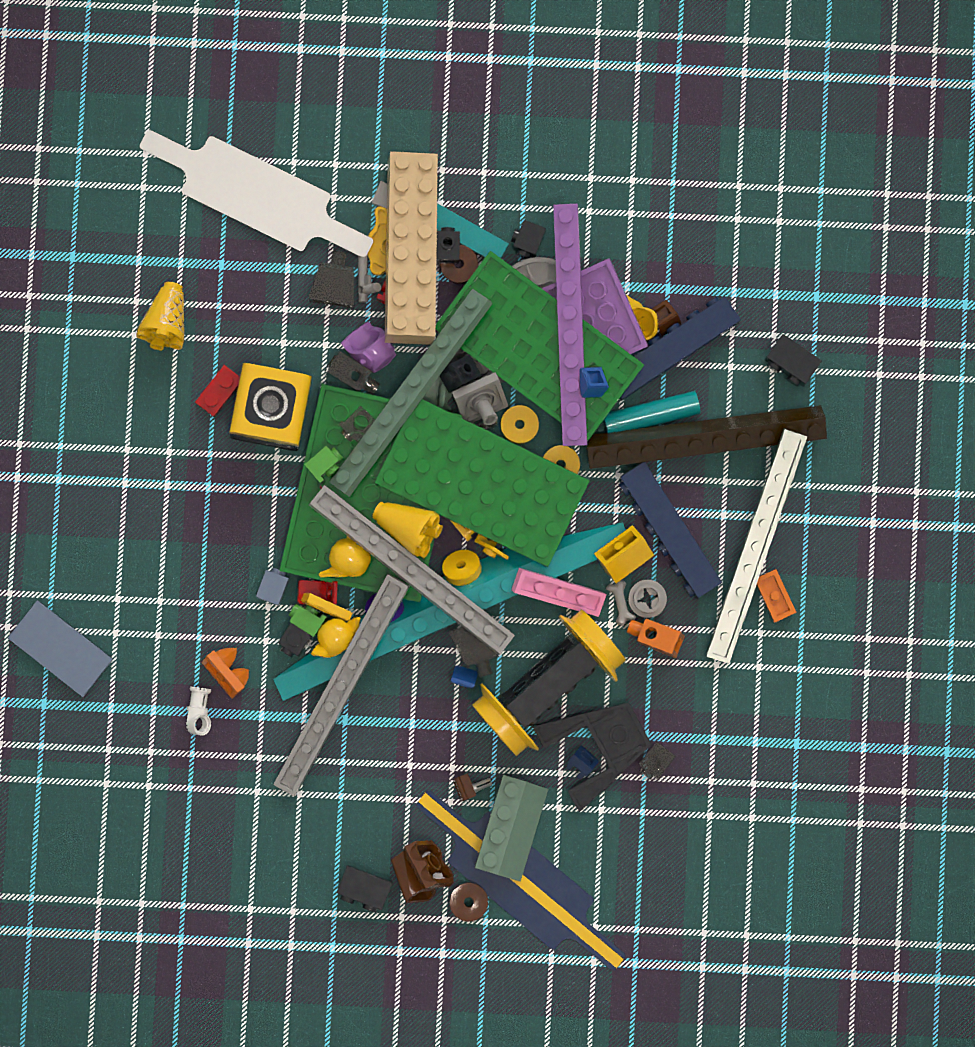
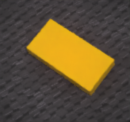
[301,593,353,621]

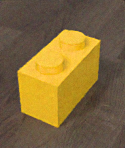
[594,525,654,583]

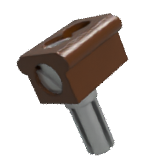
[452,773,492,802]

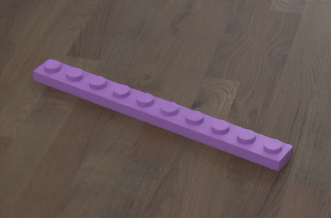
[553,204,587,446]

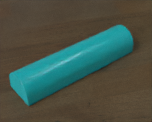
[604,391,701,433]

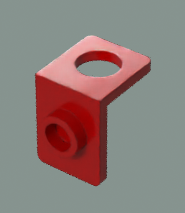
[297,580,338,605]

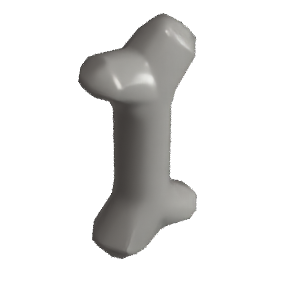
[606,580,636,626]

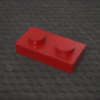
[195,365,240,417]

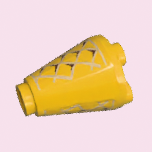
[136,282,184,350]

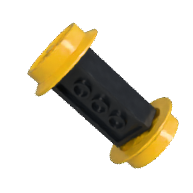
[472,609,626,756]

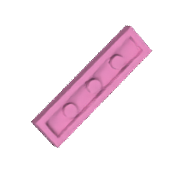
[511,568,607,617]

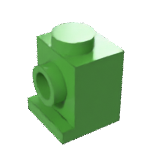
[304,446,343,484]
[289,604,328,638]

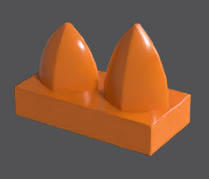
[201,648,249,699]

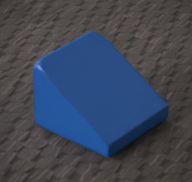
[579,367,609,398]
[451,665,478,689]

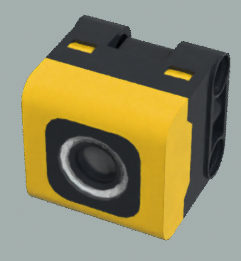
[229,363,312,451]

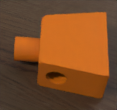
[627,619,685,658]

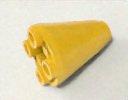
[373,502,443,558]

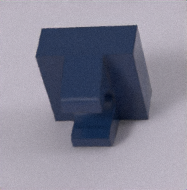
[567,745,599,779]

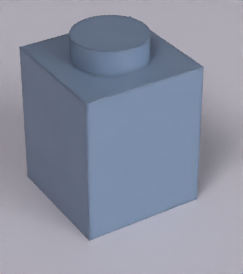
[256,568,290,606]

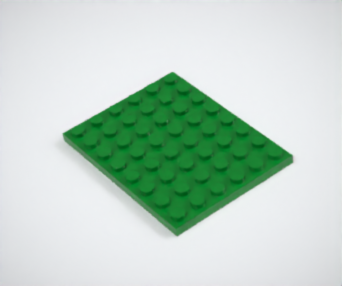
[279,384,462,602]

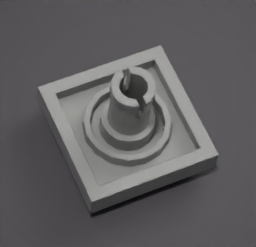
[452,372,508,425]

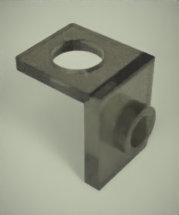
[339,406,375,443]

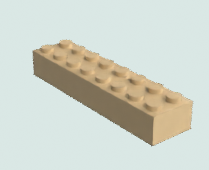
[385,151,438,345]

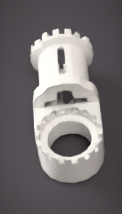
[186,686,211,735]

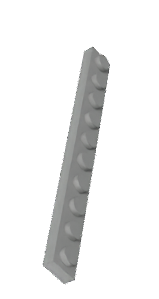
[309,485,515,655]
[273,574,410,796]

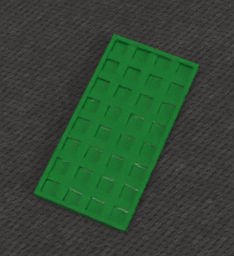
[435,251,644,442]
[374,399,590,567]

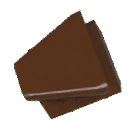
[391,840,454,903]

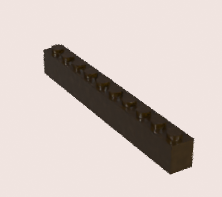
[585,405,827,469]

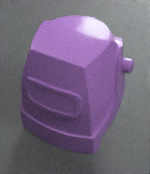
[341,322,396,373]

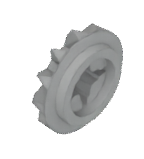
[628,580,667,618]

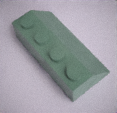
[474,775,548,882]

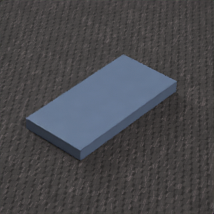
[8,600,113,697]

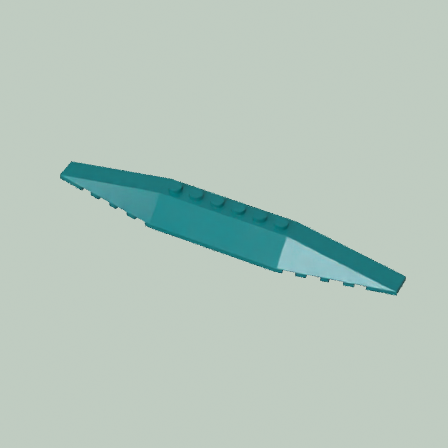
[273,522,626,701]

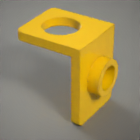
[474,534,509,560]

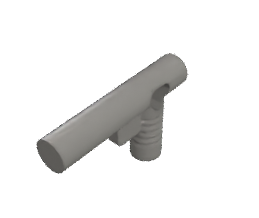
[358,255,381,303]

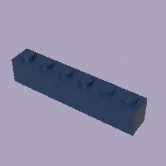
[620,297,741,401]
[618,462,722,599]

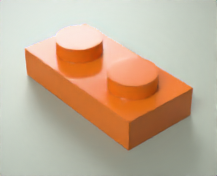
[756,569,796,623]

